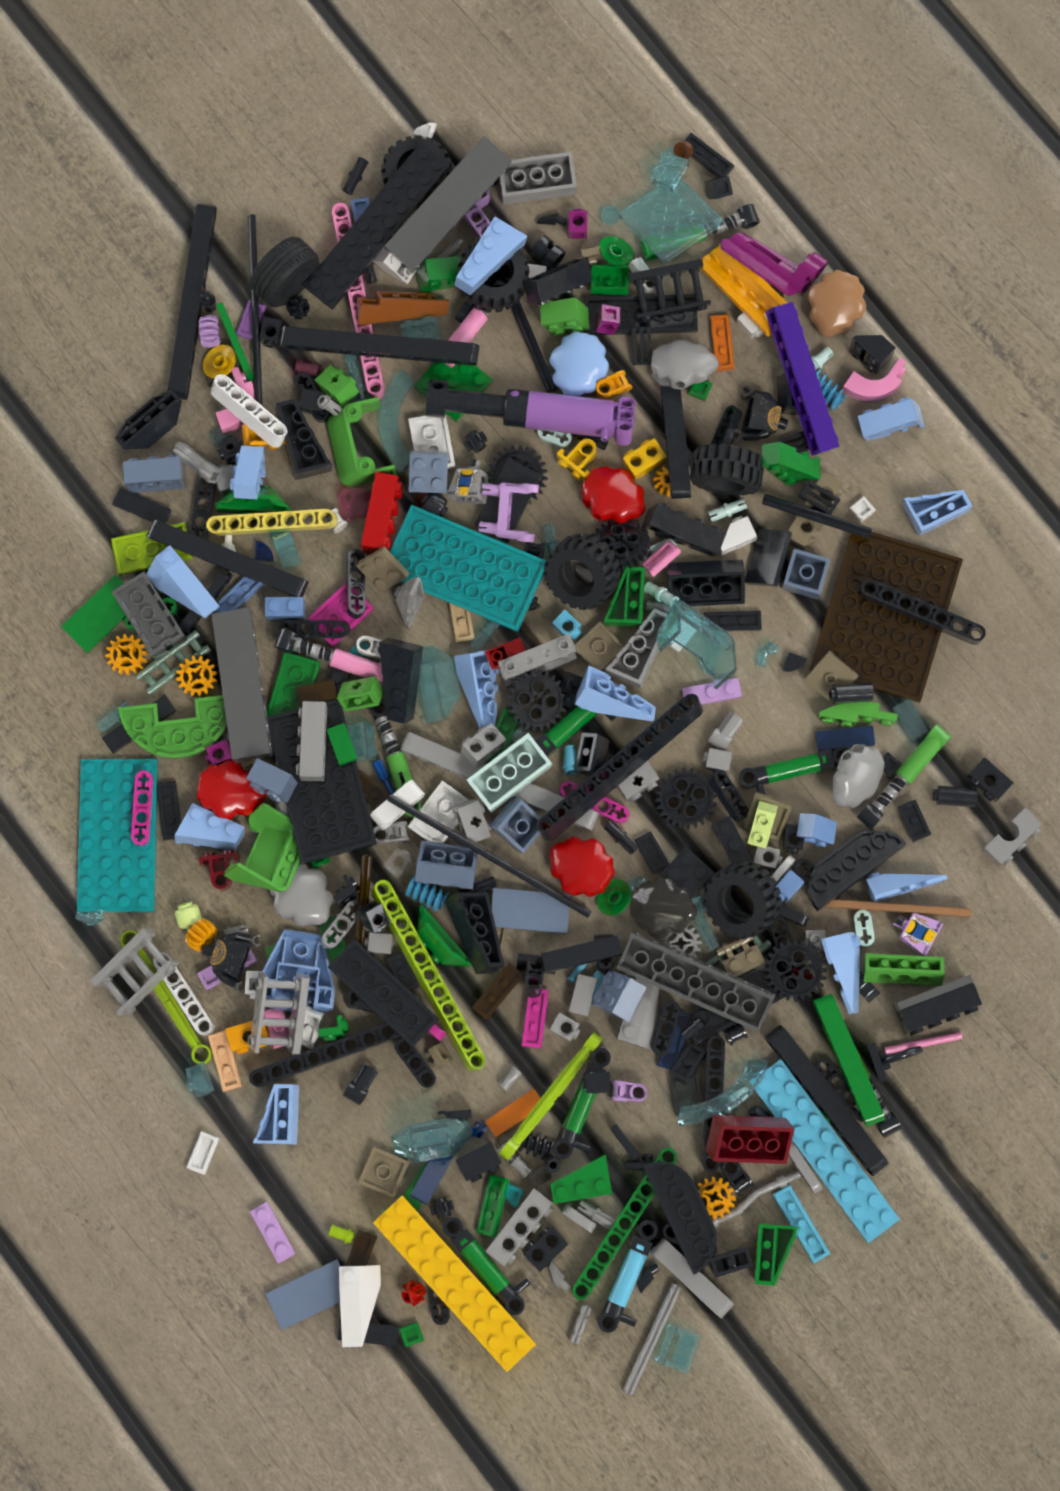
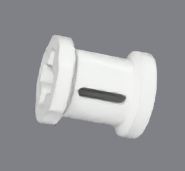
[324,508,348,533]

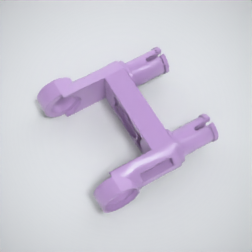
[479,482,539,542]

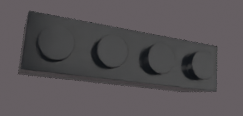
[523,259,592,305]

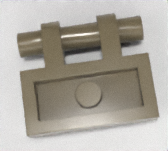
[716,937,765,977]

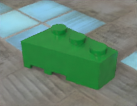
[415,256,461,292]
[762,442,820,486]
[604,566,645,628]
[550,1155,612,1204]
[755,1224,801,1286]

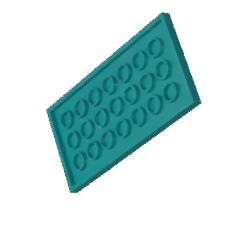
[390,505,546,632]
[77,759,158,913]

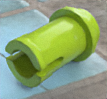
[328,1224,355,1244]

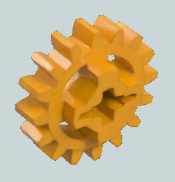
[105,634,148,676]
[176,656,218,697]
[698,1177,736,1221]

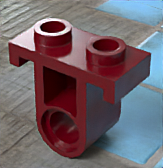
[199,850,240,891]

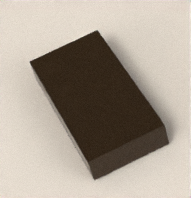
[296,679,338,706]
[345,1230,377,1266]

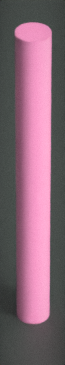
[884,1031,962,1054]

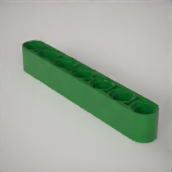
[813,993,885,1127]

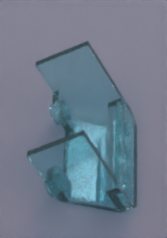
[657,600,737,690]

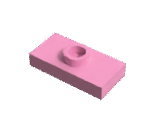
[641,540,681,577]
[263,1009,289,1049]

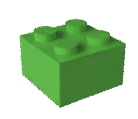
[540,297,589,337]

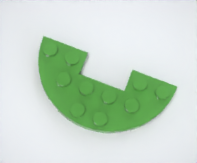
[118,695,227,759]

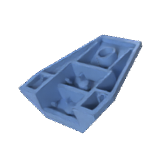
[255,929,335,1012]

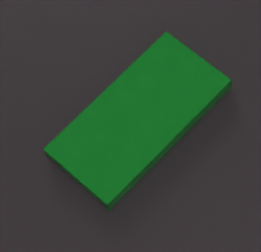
[216,302,254,382]
[61,574,126,654]
[267,652,321,717]

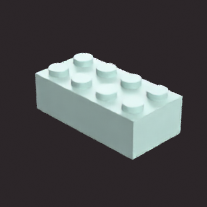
[467,733,552,813]

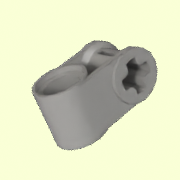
[373,821,410,845]

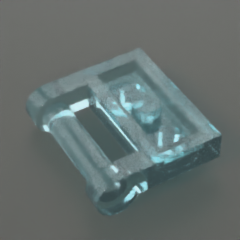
[654,1323,701,1374]

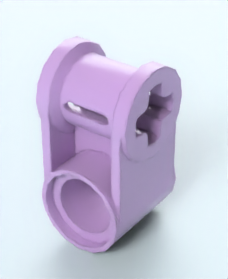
[609,1080,648,1102]

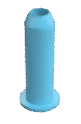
[567,964,587,984]

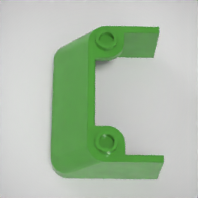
[327,397,397,487]

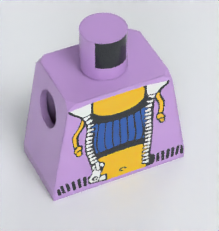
[893,913,943,956]

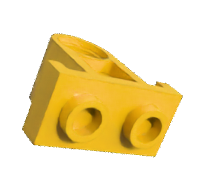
[557,439,596,481]

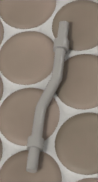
[711,1170,801,1228]

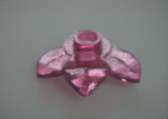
[338,488,371,522]

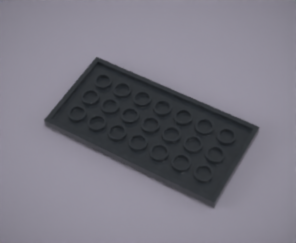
[268,699,377,864]

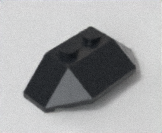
[115,390,182,450]

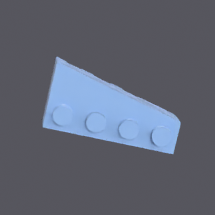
[454,217,527,295]

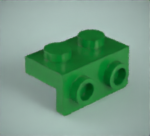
[591,265,629,295]
[318,1015,349,1042]

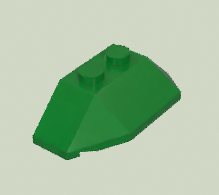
[215,486,292,514]
[417,905,472,967]

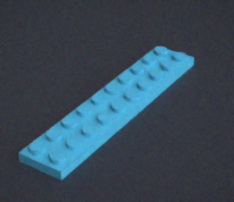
[749,1059,900,1243]

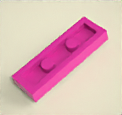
[522,989,549,1049]

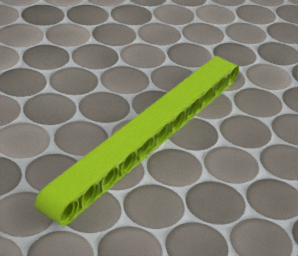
[371,880,486,1072]

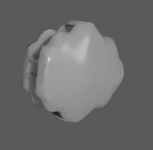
[651,340,719,390]
[832,744,885,808]
[270,863,333,926]

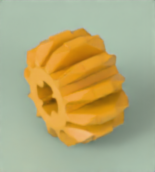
[653,466,671,498]
[185,918,217,952]

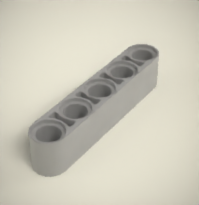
[650,1237,734,1319]

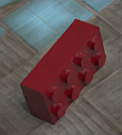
[706,1115,795,1164]

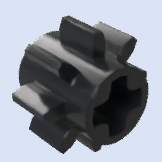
[287,296,310,319]
[464,430,488,453]
[429,1196,455,1219]

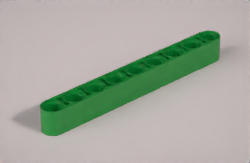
[573,1148,677,1300]

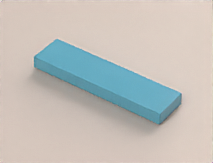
[773,1184,830,1264]

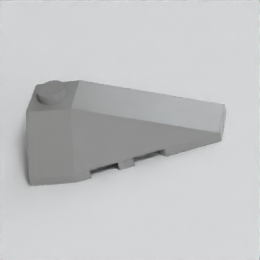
[394,577,425,629]
[617,978,660,1051]

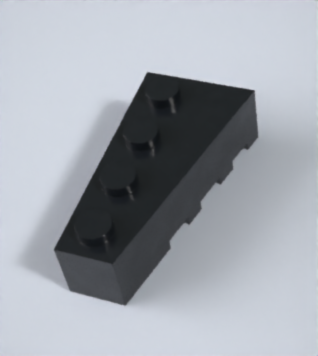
[276,399,332,480]
[642,503,726,557]
[444,892,505,974]

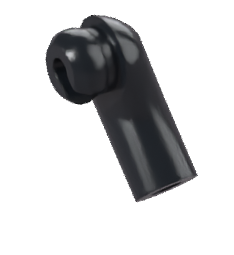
[749,1106,770,1117]

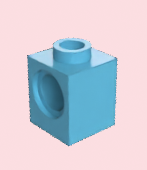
[552,610,581,640]

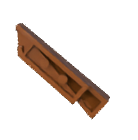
[356,291,449,325]

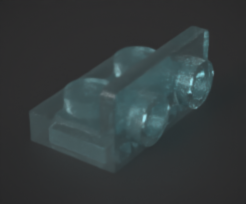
[651,146,689,191]
[400,316,441,340]
[347,722,377,763]

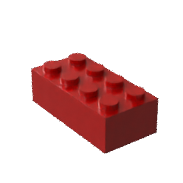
[361,472,403,555]

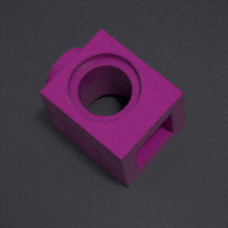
[569,209,587,239]
[595,304,620,335]
[205,740,232,765]

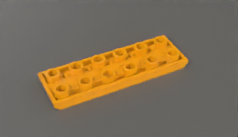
[700,244,787,337]

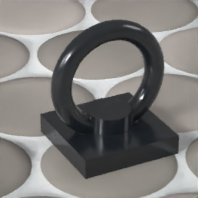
[867,1043,923,1083]

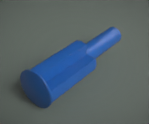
[372,759,395,795]

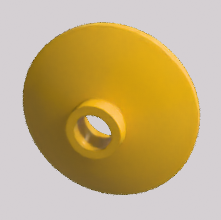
[203,345,237,379]

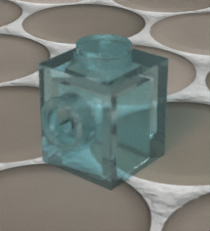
[186,1062,214,1098]

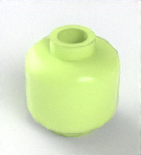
[174,901,202,932]

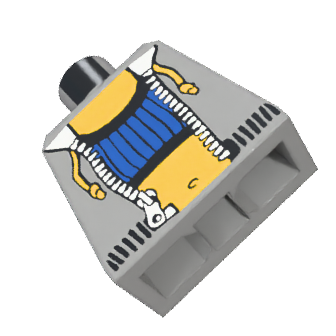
[446,459,488,504]

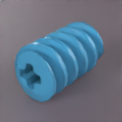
[816,369,848,411]
[406,874,450,912]

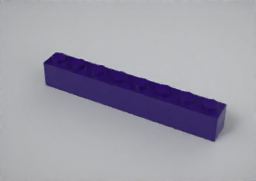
[765,302,840,456]

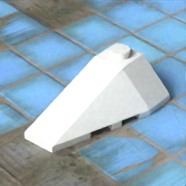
[339,1265,381,1347]

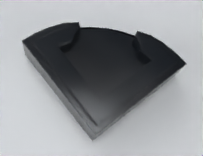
[783,652,807,672]
[883,752,902,780]

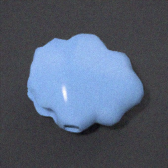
[550,331,609,397]

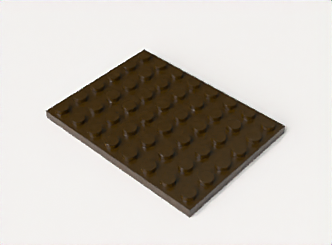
[810,532,963,703]

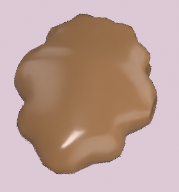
[807,270,866,337]

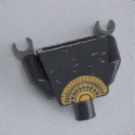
[732,386,788,443]
[202,932,261,993]

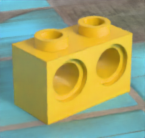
[623,438,667,481]

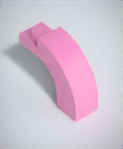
[843,358,906,402]
[215,367,255,435]

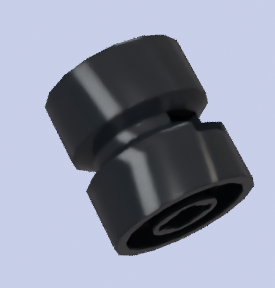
[530,235,566,270]

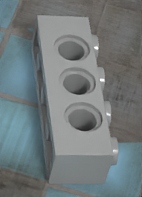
[485,1188,554,1266]

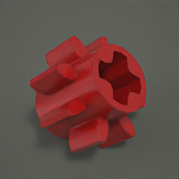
[401,1279,426,1306]

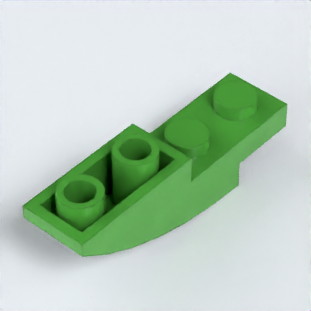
[818,702,898,727]

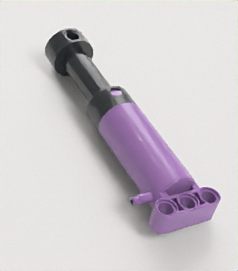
[425,379,636,446]

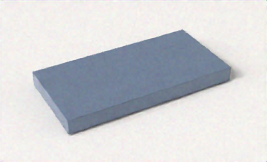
[491,888,570,934]
[266,1259,340,1330]

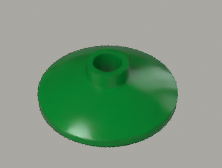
[599,236,634,266]
[597,879,632,916]

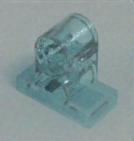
[271,531,302,569]

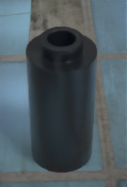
[829,682,874,704]
[933,786,978,807]

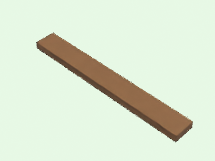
[823,899,971,918]

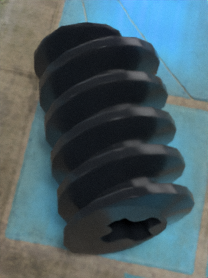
[516,1127,555,1160]

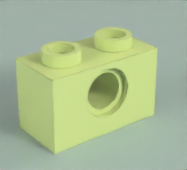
[747,801,778,849]

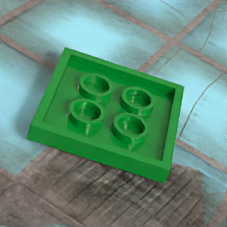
[413,362,493,423]

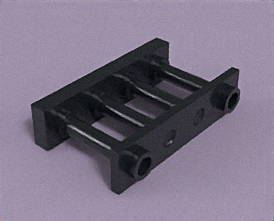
[627,259,711,323]

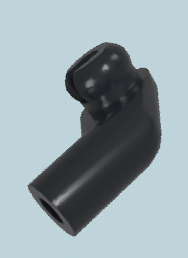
[625,1154,654,1170]

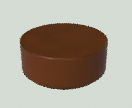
[674,140,693,160]

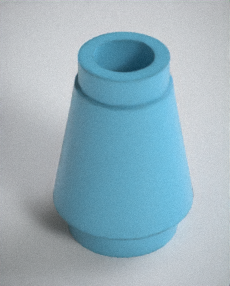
[562,745,579,775]

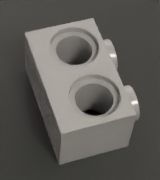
[461,723,507,769]

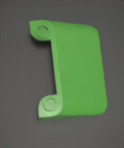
[224,803,301,892]

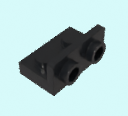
[333,874,359,909]

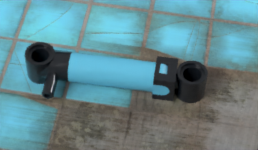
[598,1220,658,1333]

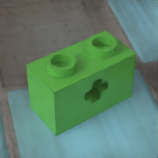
[315,365,359,407]
[337,676,384,712]

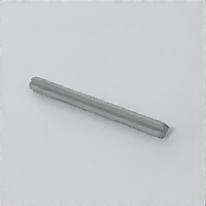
[623,1283,681,1395]

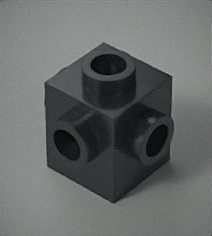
[217,436,244,465]

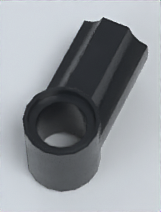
[343,1064,379,1106]

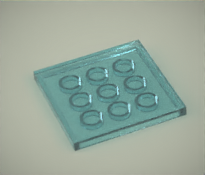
[619,174,724,263]

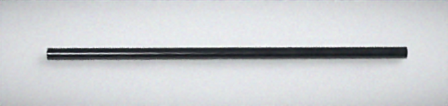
[248,214,263,406]
[387,794,592,918]

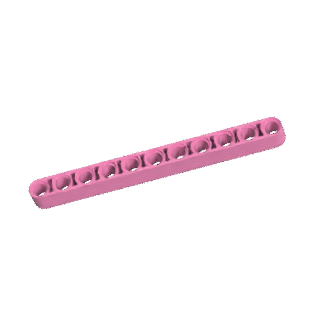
[332,203,385,399]

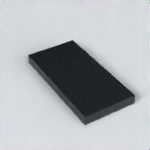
[474,457,543,542]

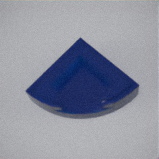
[254,541,274,561]

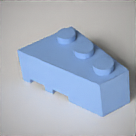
[858,397,925,441]
[230,445,266,499]
[901,490,972,536]
[175,803,244,851]
[253,1084,299,1145]

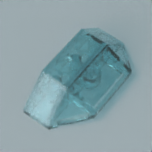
[419,646,461,723]
[391,1118,472,1163]

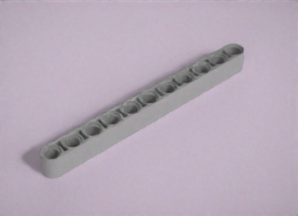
[399,732,599,831]

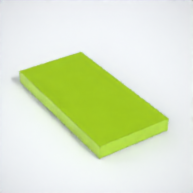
[111,522,193,576]

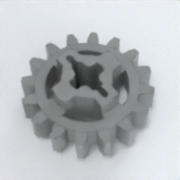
[660,923,702,959]

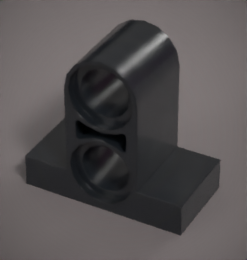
[517,953,555,998]

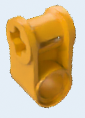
[595,370,633,400]

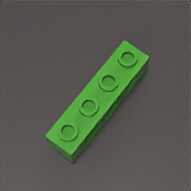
[863,953,944,986]

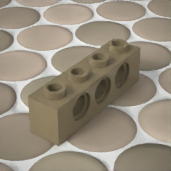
[788,472,844,551]

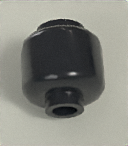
[419,493,448,517]

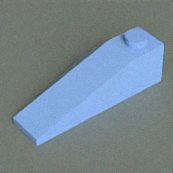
[146,545,220,618]
[454,649,499,729]
[575,666,656,722]
[864,872,948,902]
[821,932,860,1014]

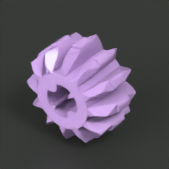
[199,315,221,348]

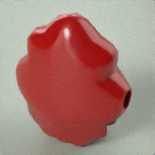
[581,465,646,524]
[196,760,266,820]
[548,836,615,897]

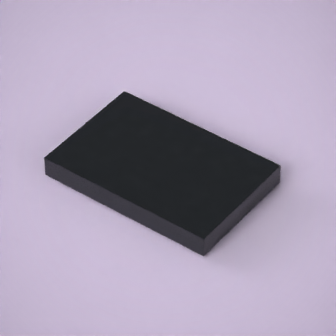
[745,529,792,587]

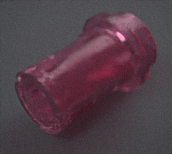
[295,360,319,377]

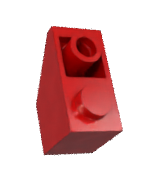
[485,638,526,670]

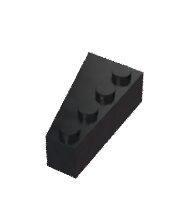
[379,638,423,724]

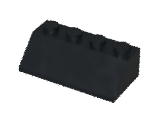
[667,559,745,607]

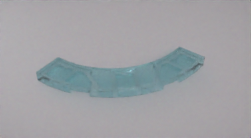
[379,369,415,473]
[678,1060,768,1126]

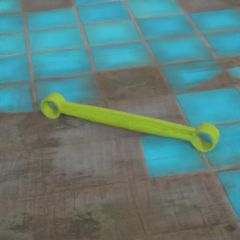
[120,930,213,1065]
[499,1031,604,1161]

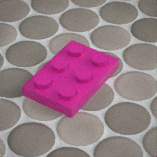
[307,583,374,648]

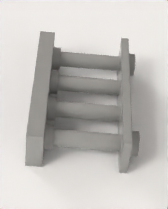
[498,633,577,688]
[90,928,180,1016]
[248,972,310,1054]

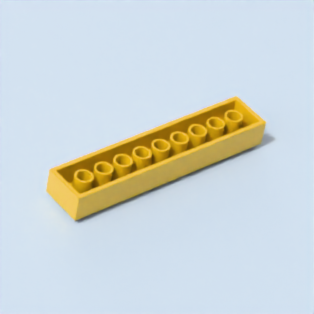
[373,1196,536,1372]

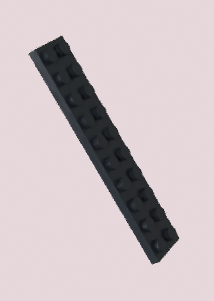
[303,141,451,310]

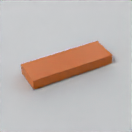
[710,314,734,372]
[485,1089,540,1137]

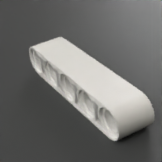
[210,374,287,447]
[153,952,215,1036]

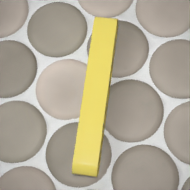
[206,509,338,536]

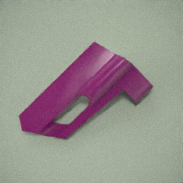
[720,233,828,296]

